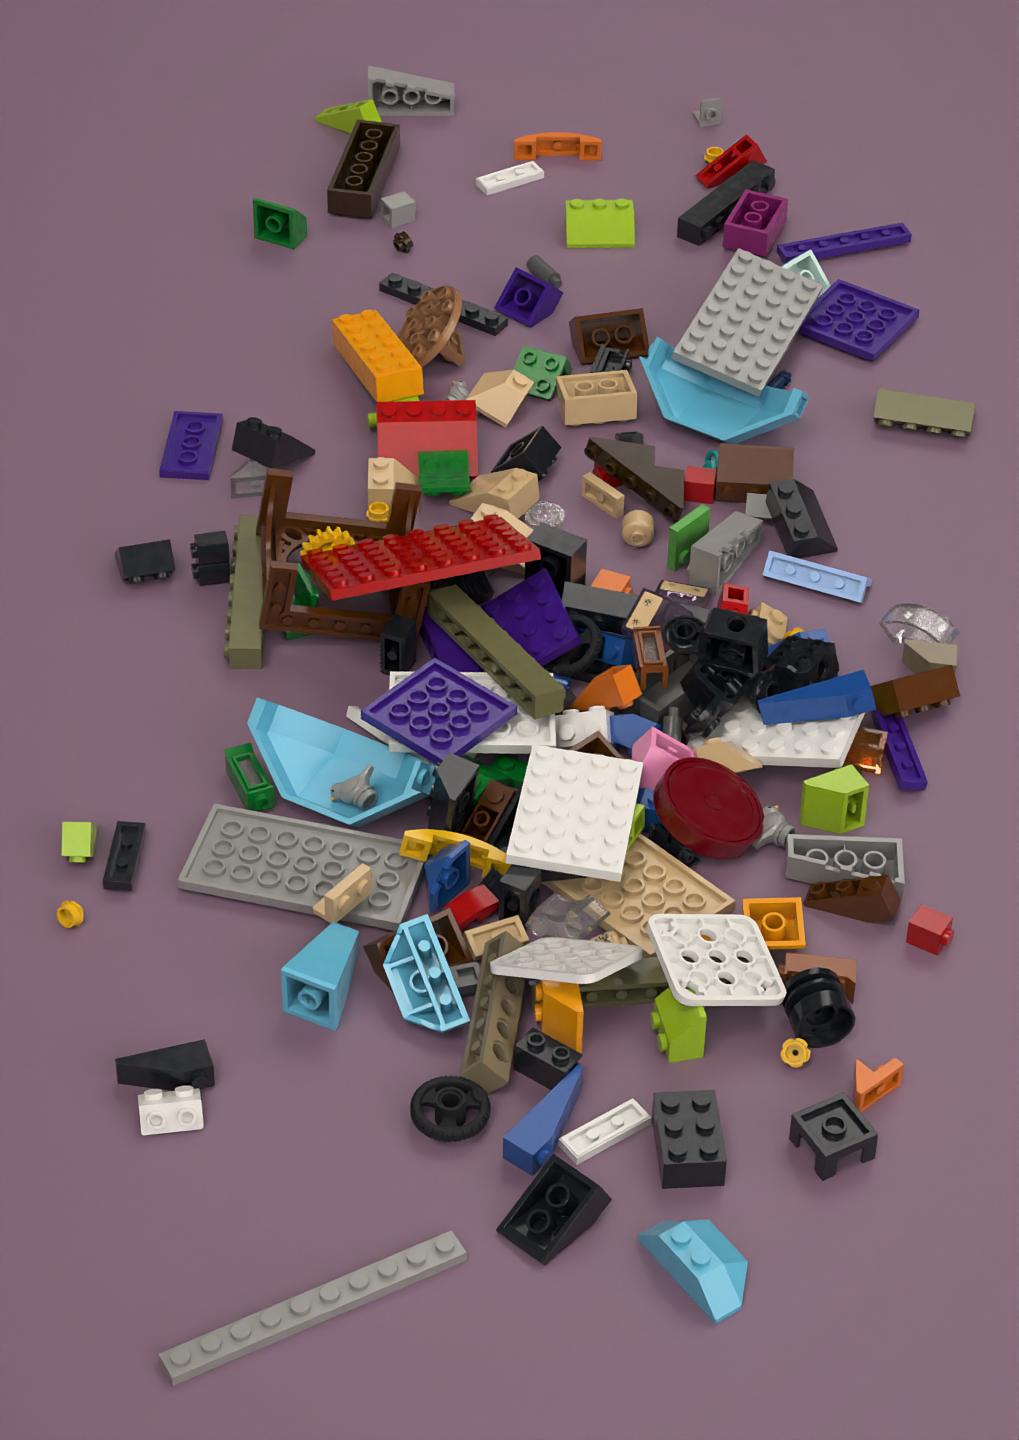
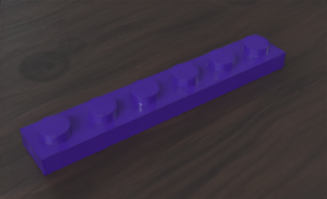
[777,222,912,264]

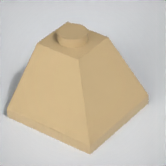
[466,369,534,428]

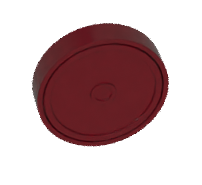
[653,757,764,860]

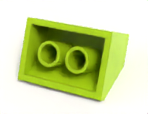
[564,198,635,248]

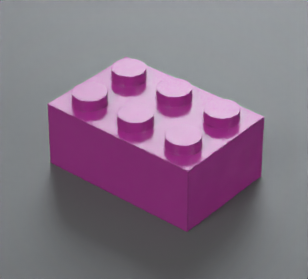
[723,189,788,257]

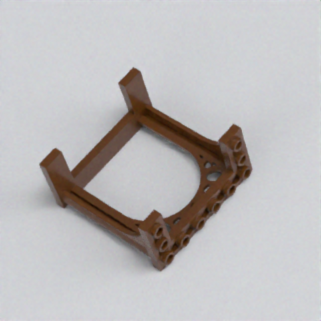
[256,468,431,644]

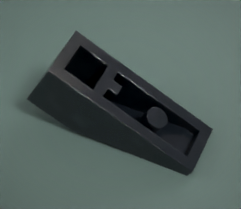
[115,1039,215,1091]

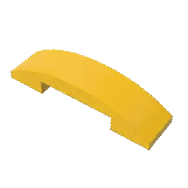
[398,829,512,878]

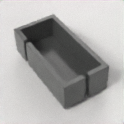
[617,649,699,726]

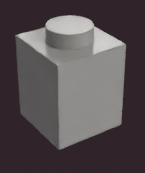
[381,191,417,228]

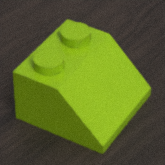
[650,987,707,1063]

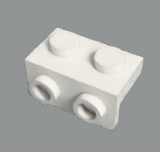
[555,706,614,749]
[138,1086,204,1135]

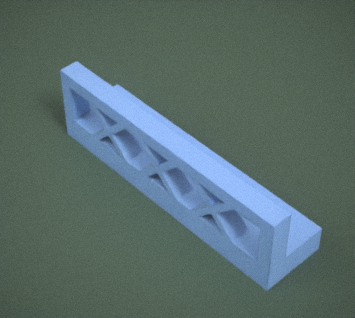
[763,550,873,603]

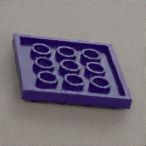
[797,279,920,362]
[481,568,582,672]
[361,658,518,764]

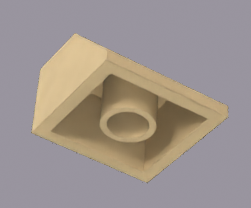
[368,457,419,513]

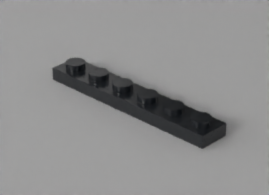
[379,272,508,336]

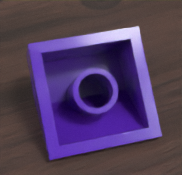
[494,267,563,327]

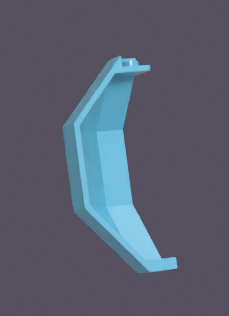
[639,337,810,444]
[247,697,435,827]

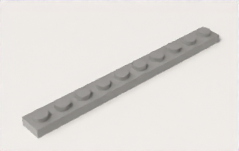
[158,1230,467,1386]

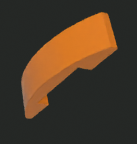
[514,132,602,161]

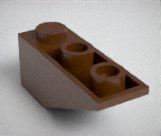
[460,779,516,843]
[803,875,901,923]

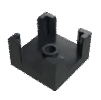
[789,1092,878,1181]

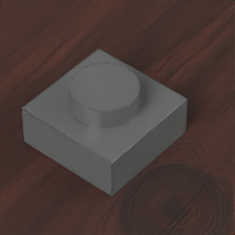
[449,961,480,995]

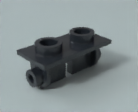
[647,823,700,868]

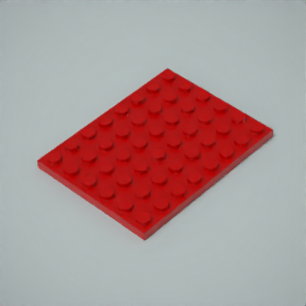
[300,514,541,601]

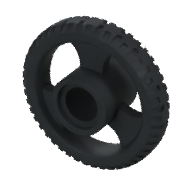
[542,614,602,677]
[410,1075,490,1142]

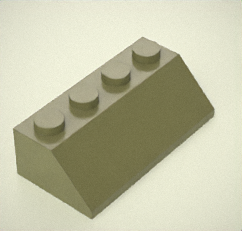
[873,388,976,438]

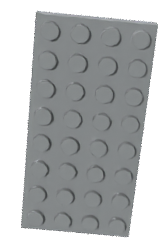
[671,248,824,397]
[178,803,430,931]

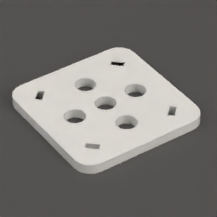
[646,914,786,1006]
[490,937,643,984]

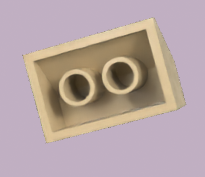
[556,370,637,426]

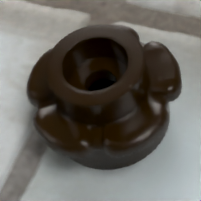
[393,231,413,253]

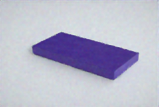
[159,411,223,480]

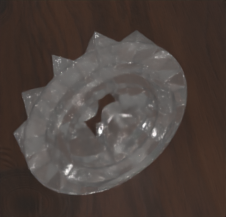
[524,502,565,528]

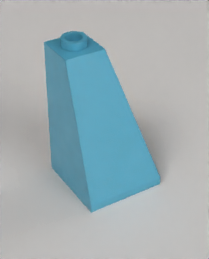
[281,922,360,1031]

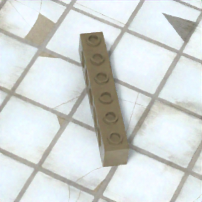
[461,931,526,1094]

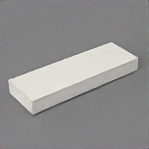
[476,161,544,195]
[558,1098,652,1165]

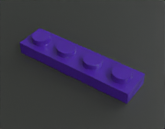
[871,709,928,790]

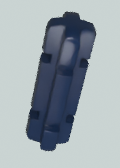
[767,370,792,389]

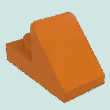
[853,1058,904,1112]

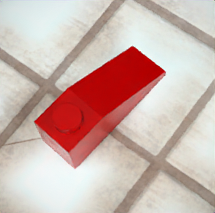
[695,134,767,189]

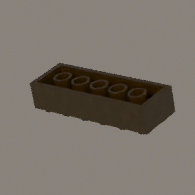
[327,120,400,218]

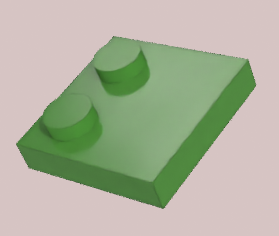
[667,504,710,572]

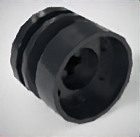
[782,967,856,1048]

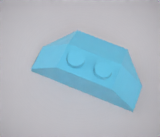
[383,914,470,1033]
[637,1219,748,1324]

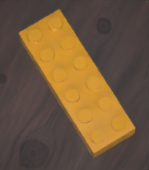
[331,310,424,402]

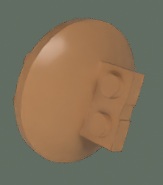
[397,285,466,367]

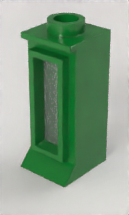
[225,742,275,812]

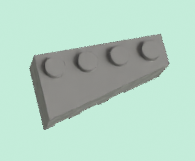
[368,65,455,116]
[687,511,763,596]
[784,834,905,905]

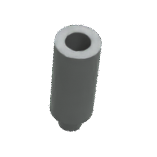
[527,255,562,289]
[662,707,683,742]

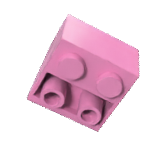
[631,726,697,790]

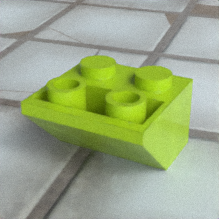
[799,764,869,834]

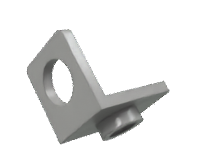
[693,98,722,127]

